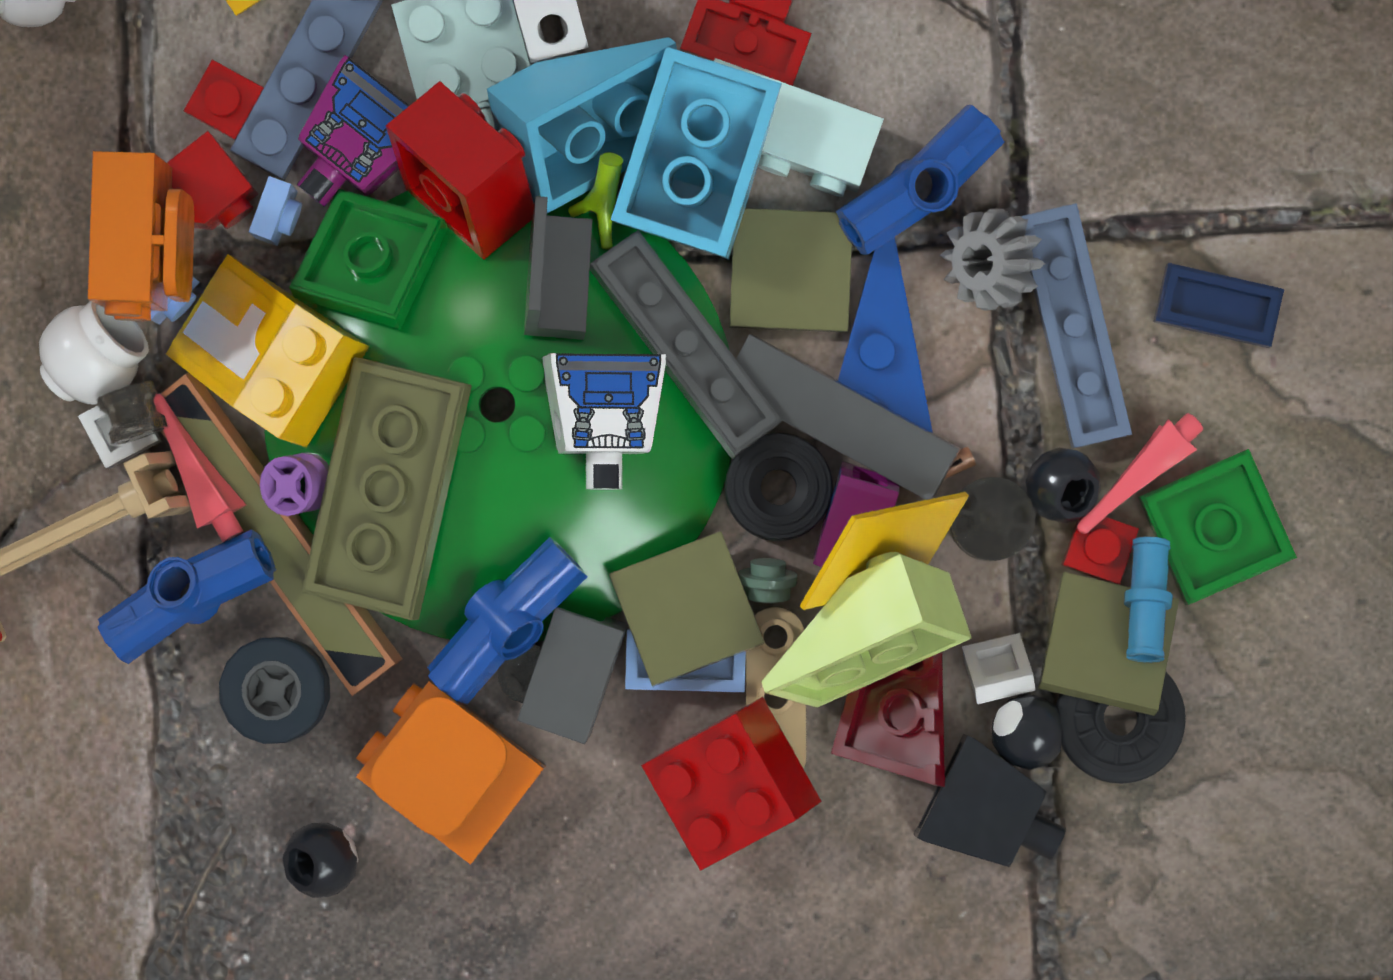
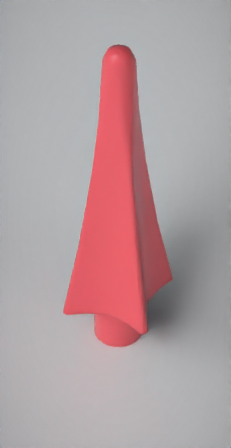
[151,394,246,543]
[1077,413,1203,534]

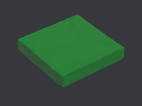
[289,189,448,329]
[1138,449,1297,605]

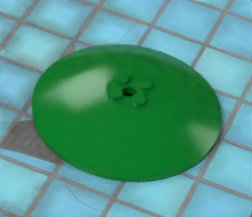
[264,190,731,642]

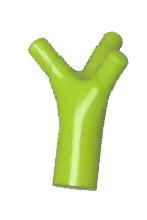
[568,152,623,250]

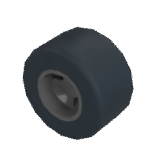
[219,637,330,744]

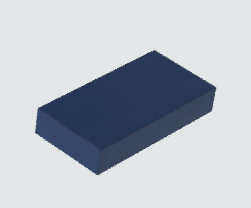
[1153,263,1284,348]

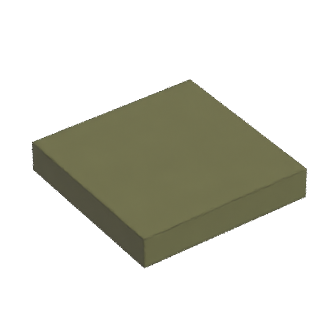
[729,208,852,333]
[609,531,764,687]
[1038,572,1179,716]

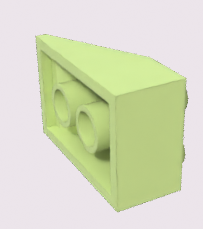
[761,552,972,708]

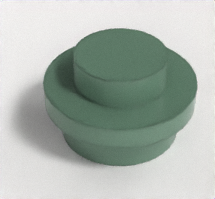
[738,558,798,603]

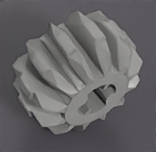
[939,208,1046,311]

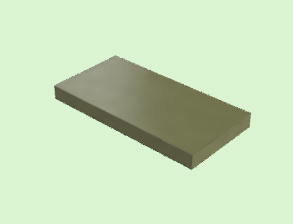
[301,357,472,620]

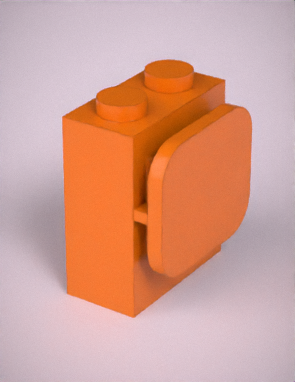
[88,151,194,321]
[356,680,546,865]

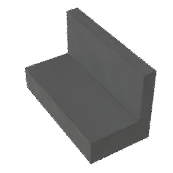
[524,196,592,340]
[517,607,628,744]

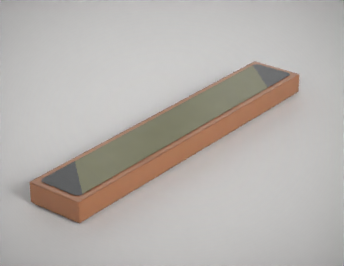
[144,373,403,696]

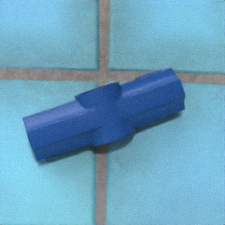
[836,105,1005,255]
[97,529,276,664]
[427,537,588,704]

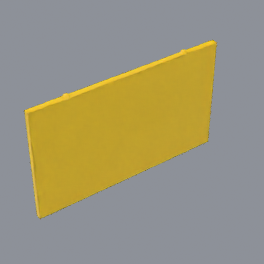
[800,492,969,610]

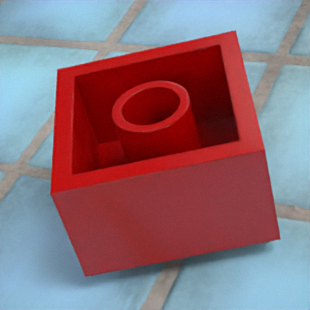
[385,81,534,260]
[641,697,822,871]

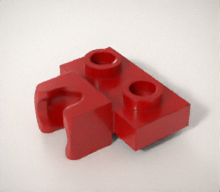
[680,0,812,86]

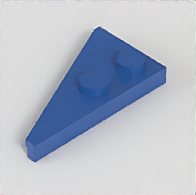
[837,237,933,433]

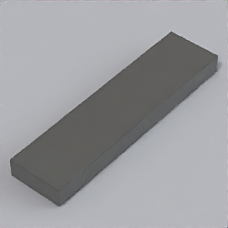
[589,230,782,459]
[736,334,960,500]

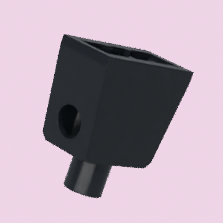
[913,734,1066,867]

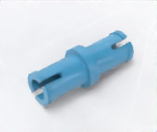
[1124,537,1173,663]

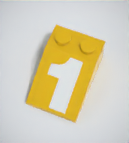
[166,254,370,448]

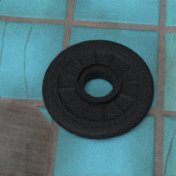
[1056,672,1186,784]

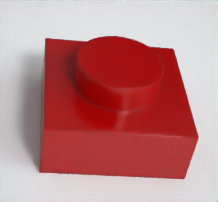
[183,59,264,141]
[1061,517,1139,585]

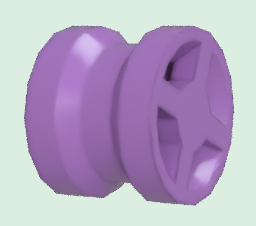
[260,452,329,516]

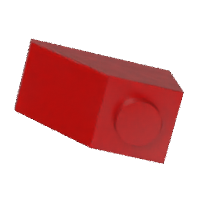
[167,131,259,230]

